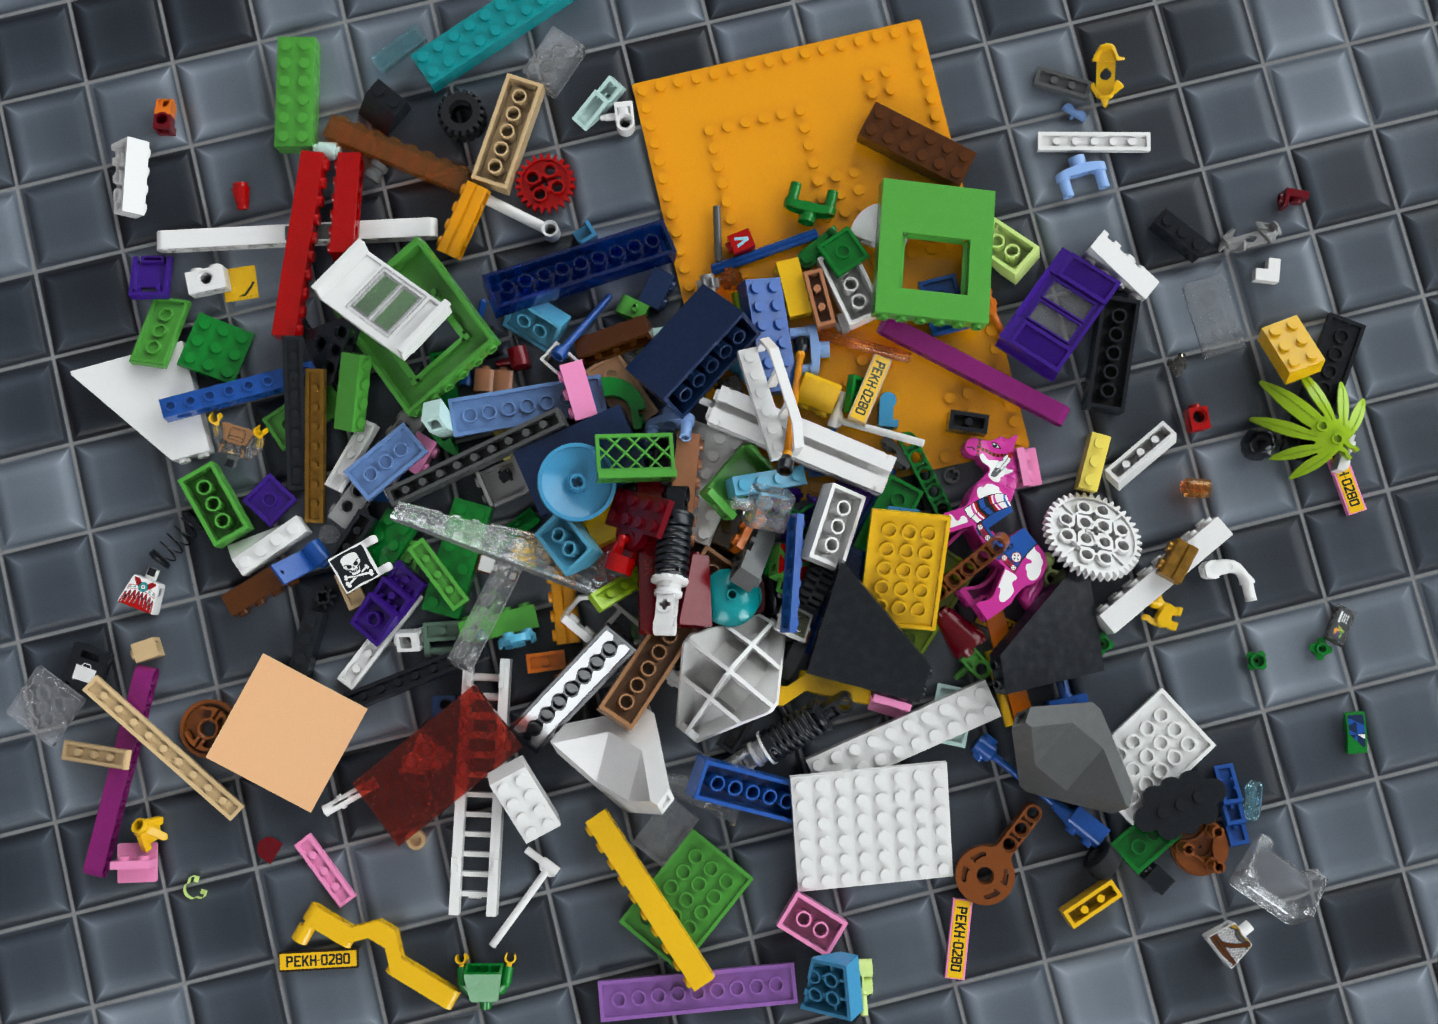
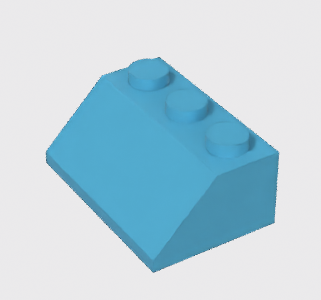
[502,287,571,352]
[534,515,604,577]

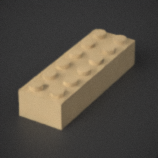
[471,73,545,196]

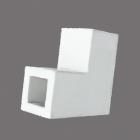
[1251,258,1281,285]

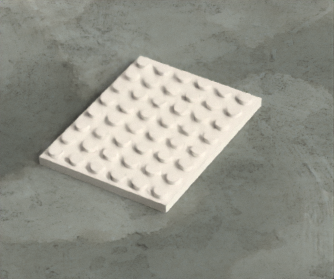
[789,760,953,892]

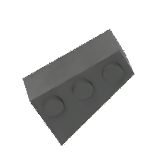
[729,523,776,593]

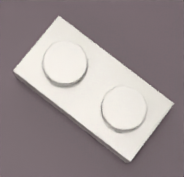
[1331,434,1356,474]

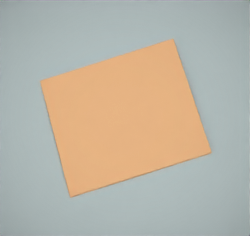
[206,653,368,813]

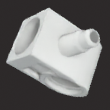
[600,101,635,137]

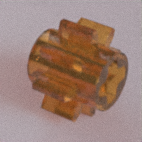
[719,267,743,292]

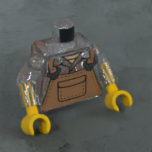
[208,412,269,469]

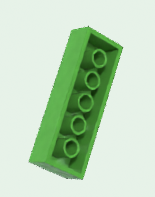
[274,37,321,154]

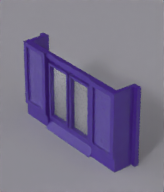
[995,247,1121,383]

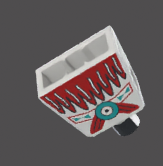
[118,567,165,615]

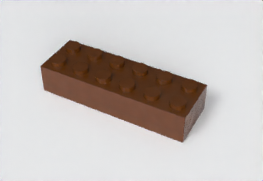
[857,102,977,187]

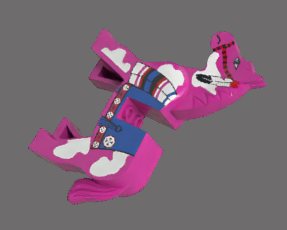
[943,435,1047,622]

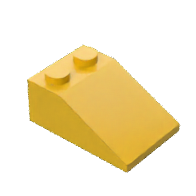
[797,372,842,418]

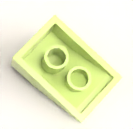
[992,217,1040,285]

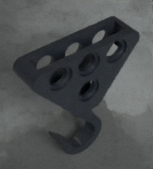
[302,317,360,386]

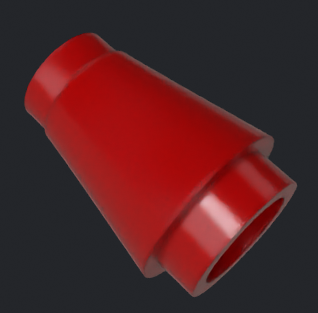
[231,182,250,210]

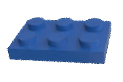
[917,273,970,338]

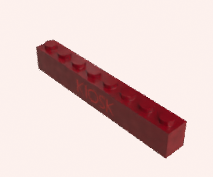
[636,482,666,635]

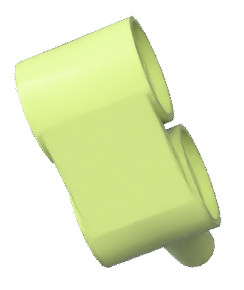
[859,958,873,1017]

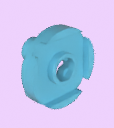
[497,628,537,650]

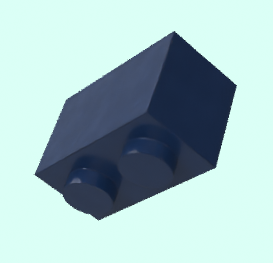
[638,266,677,314]

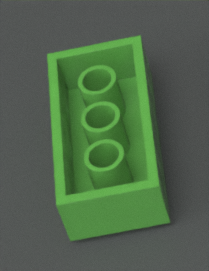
[177,461,255,549]

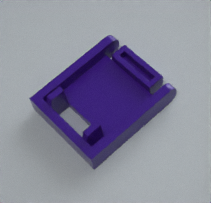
[128,255,174,300]

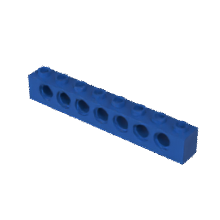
[159,360,317,423]

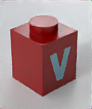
[725,228,756,257]

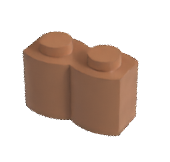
[473,366,515,394]

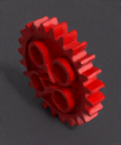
[515,153,576,215]

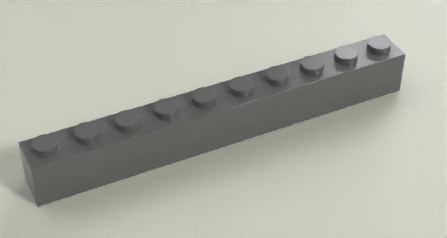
[385,407,570,508]

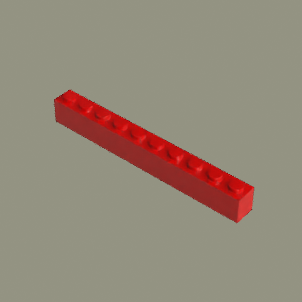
[271,150,330,340]

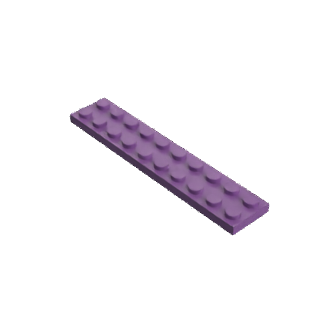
[598,961,798,1022]

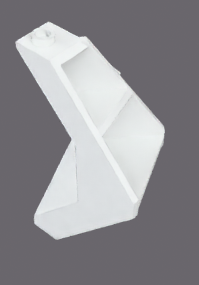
[675,614,786,743]
[550,709,675,815]

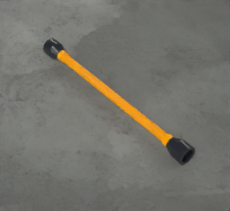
[777,336,810,476]

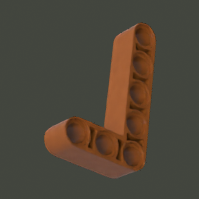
[940,532,1010,600]

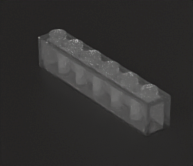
[447,555,523,673]

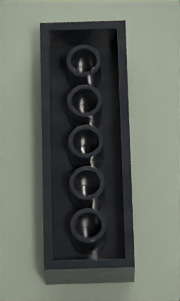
[1081,296,1141,416]

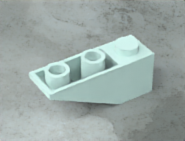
[421,399,465,440]

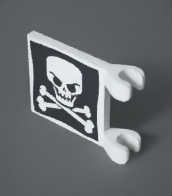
[328,535,393,594]

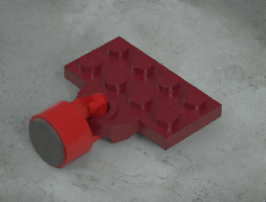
[603,487,675,578]

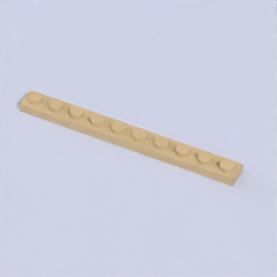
[82,675,245,821]

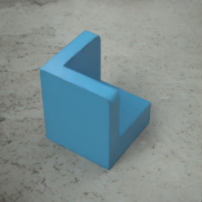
[573,219,599,250]

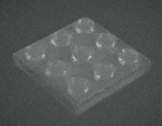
[6,665,87,747]

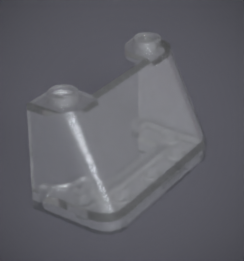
[1229,834,1328,925]

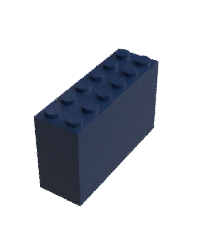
[625,284,761,419]
[513,404,650,519]

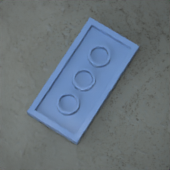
[343,422,429,502]

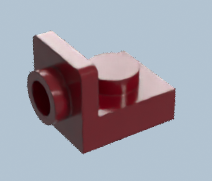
[1276,187,1310,211]

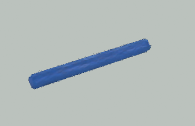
[711,229,819,275]

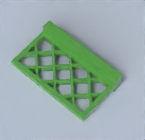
[594,433,677,483]

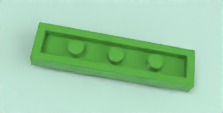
[407,537,470,612]

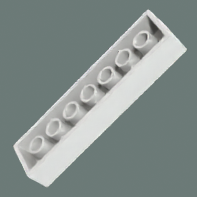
[1095,516,1233,634]

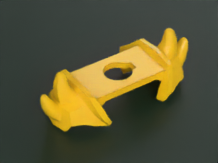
[1090,43,1125,108]

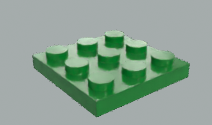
[177,312,255,383]

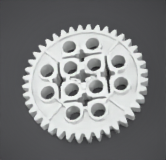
[1042,492,1142,582]

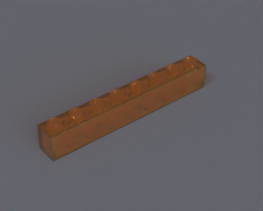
[323,114,472,195]

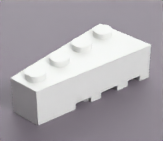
[1082,230,1159,304]

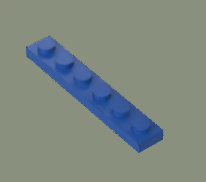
[780,513,805,633]

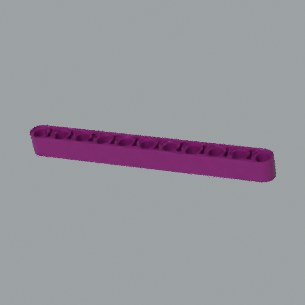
[876,319,1070,427]
[83,664,159,878]

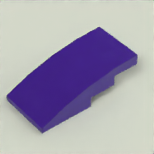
[349,560,428,647]

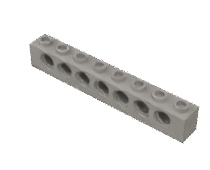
[327,410,426,529]

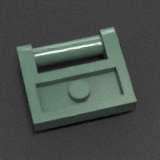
[423,620,463,658]

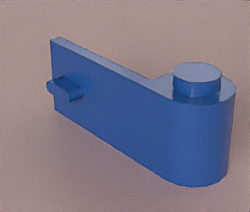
[270,538,330,586]

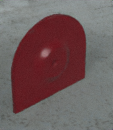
[257,837,283,864]

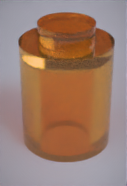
[1180,478,1212,498]

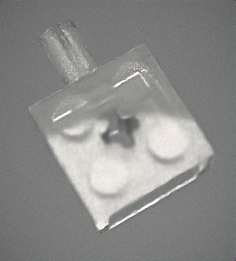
[731,483,796,534]

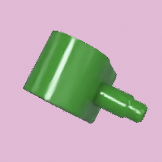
[615,294,650,320]
[953,648,991,680]

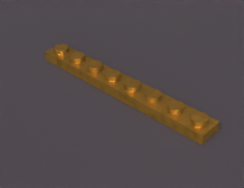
[305,368,327,523]

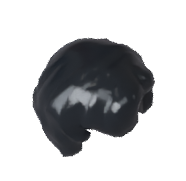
[1240,429,1277,461]

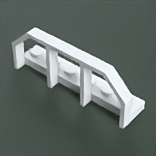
[736,337,804,462]
[560,594,645,672]

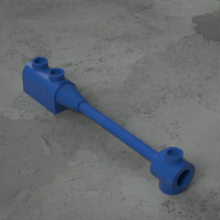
[970,733,1111,848]

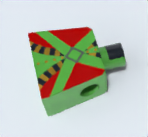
[768,543,810,594]

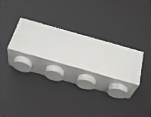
[1105,421,1177,491]

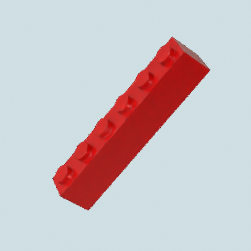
[327,152,365,262]

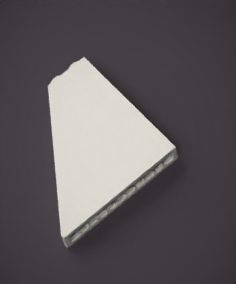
[70,341,215,465]

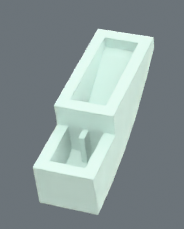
[572,75,627,131]

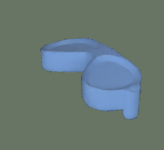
[1061,103,1086,123]

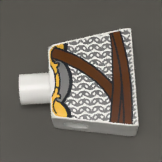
[1202,920,1254,969]

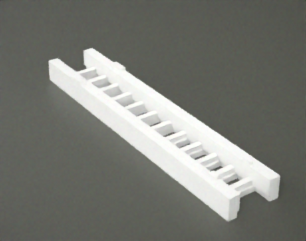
[448,658,513,917]

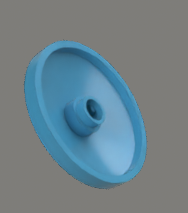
[537,443,616,522]

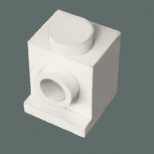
[394,627,424,652]

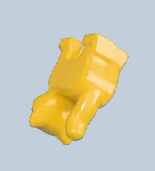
[1141,595,1183,631]

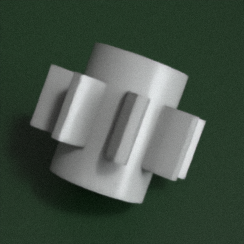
[696,274,720,293]

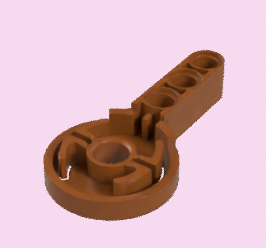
[179,699,233,758]
[955,801,1042,905]

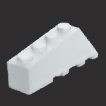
[111,136,151,219]
[227,515,313,577]

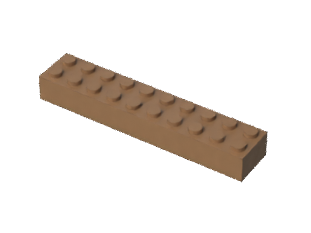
[596,545,733,732]

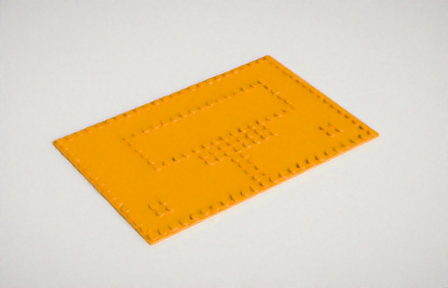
[632,19,1029,514]

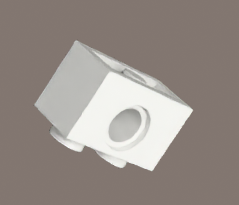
[185,263,232,299]

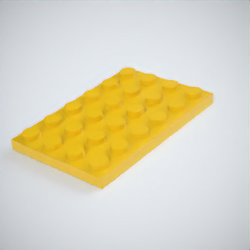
[862,508,951,631]

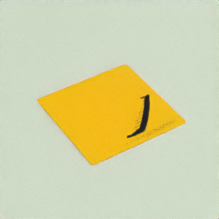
[224,265,259,302]

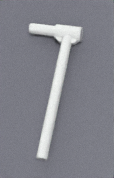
[827,391,925,447]
[489,846,560,948]

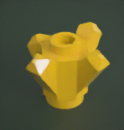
[131,816,168,853]

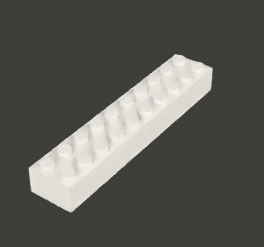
[805,679,1001,773]

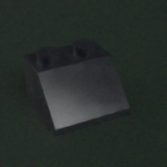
[358,79,411,137]

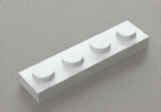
[324,420,380,493]

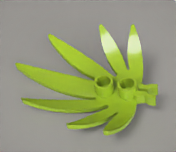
[1249,376,1366,480]

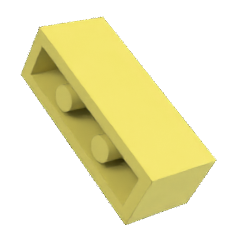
[1073,432,1111,494]

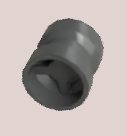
[362,158,389,185]

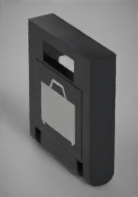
[61,642,115,695]

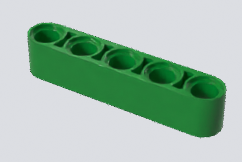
[897,432,952,515]

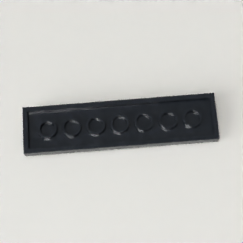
[1279,312,1366,462]

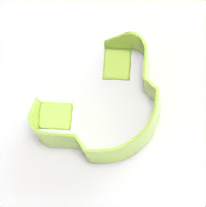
[183,875,208,899]

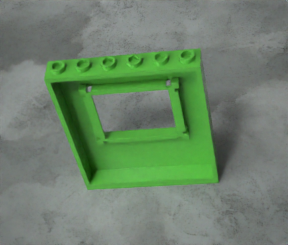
[871,178,996,331]
[333,236,502,418]

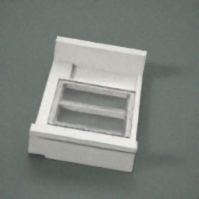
[311,238,452,361]

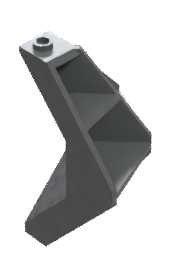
[1012,702,1134,814]

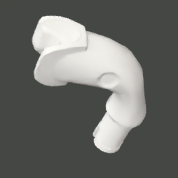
[1198,559,1257,602]

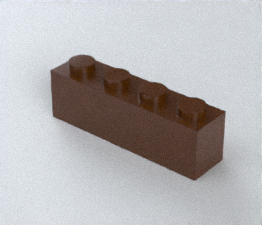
[575,314,654,367]
[220,555,304,618]

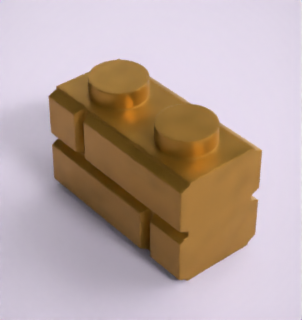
[1156,538,1199,585]

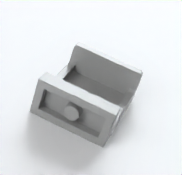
[474,455,530,509]

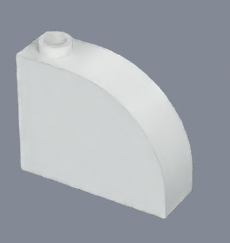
[851,203,908,248]

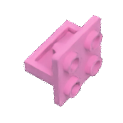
[1015,447,1042,489]
[867,691,912,717]
[110,842,158,883]

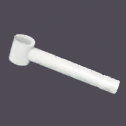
[486,195,561,242]

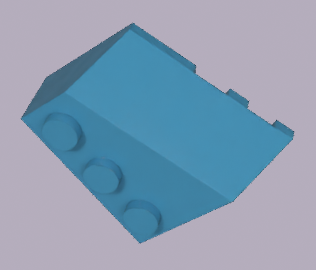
[800,951,863,1021]

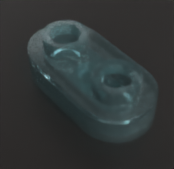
[1243,780,1263,821]

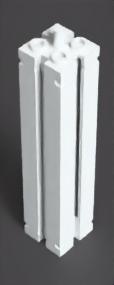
[699,385,897,497]

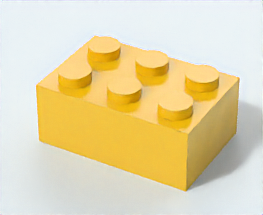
[1258,315,1325,385]

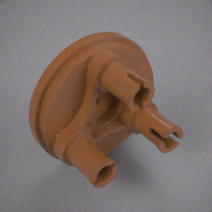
[1169,821,1229,876]

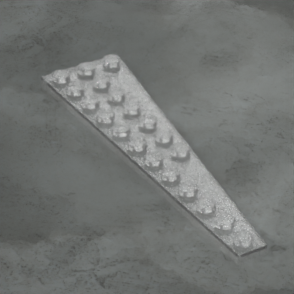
[390,501,620,595]

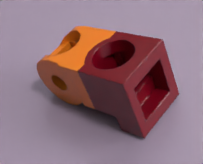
[153,99,177,136]

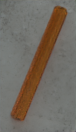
[819,330,911,363]

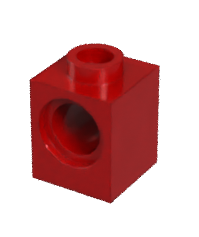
[1183,403,1211,434]

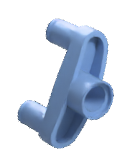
[1055,154,1110,200]
[790,324,830,376]
[644,406,695,449]

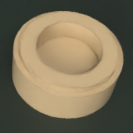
[406,829,427,850]

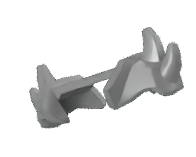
[1218,220,1282,256]

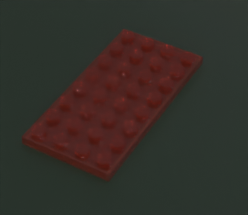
[352,685,523,847]

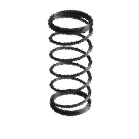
[149,510,204,569]

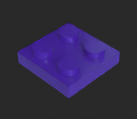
[242,473,299,527]

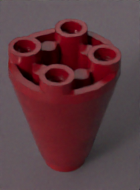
[937,605,987,659]

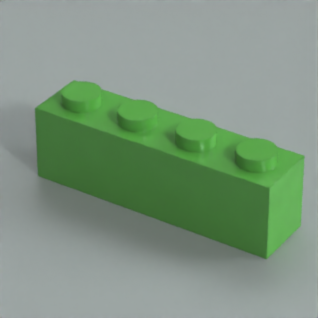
[334,352,372,432]
[457,602,539,646]

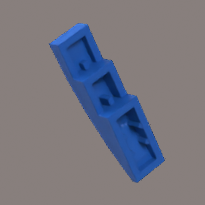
[1213,763,1250,847]

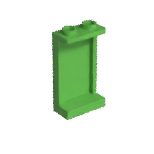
[699,443,775,520]

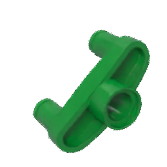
[783,181,838,226]

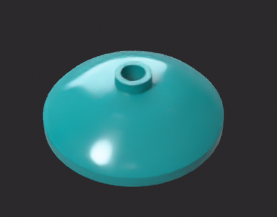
[710,568,759,627]

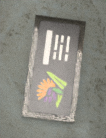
[1323,604,1356,647]

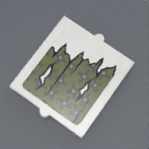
[774,605,813,644]

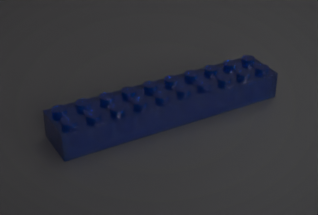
[482,219,677,318]

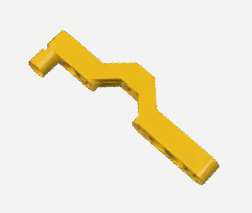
[777,670,872,707]
[291,901,461,1010]

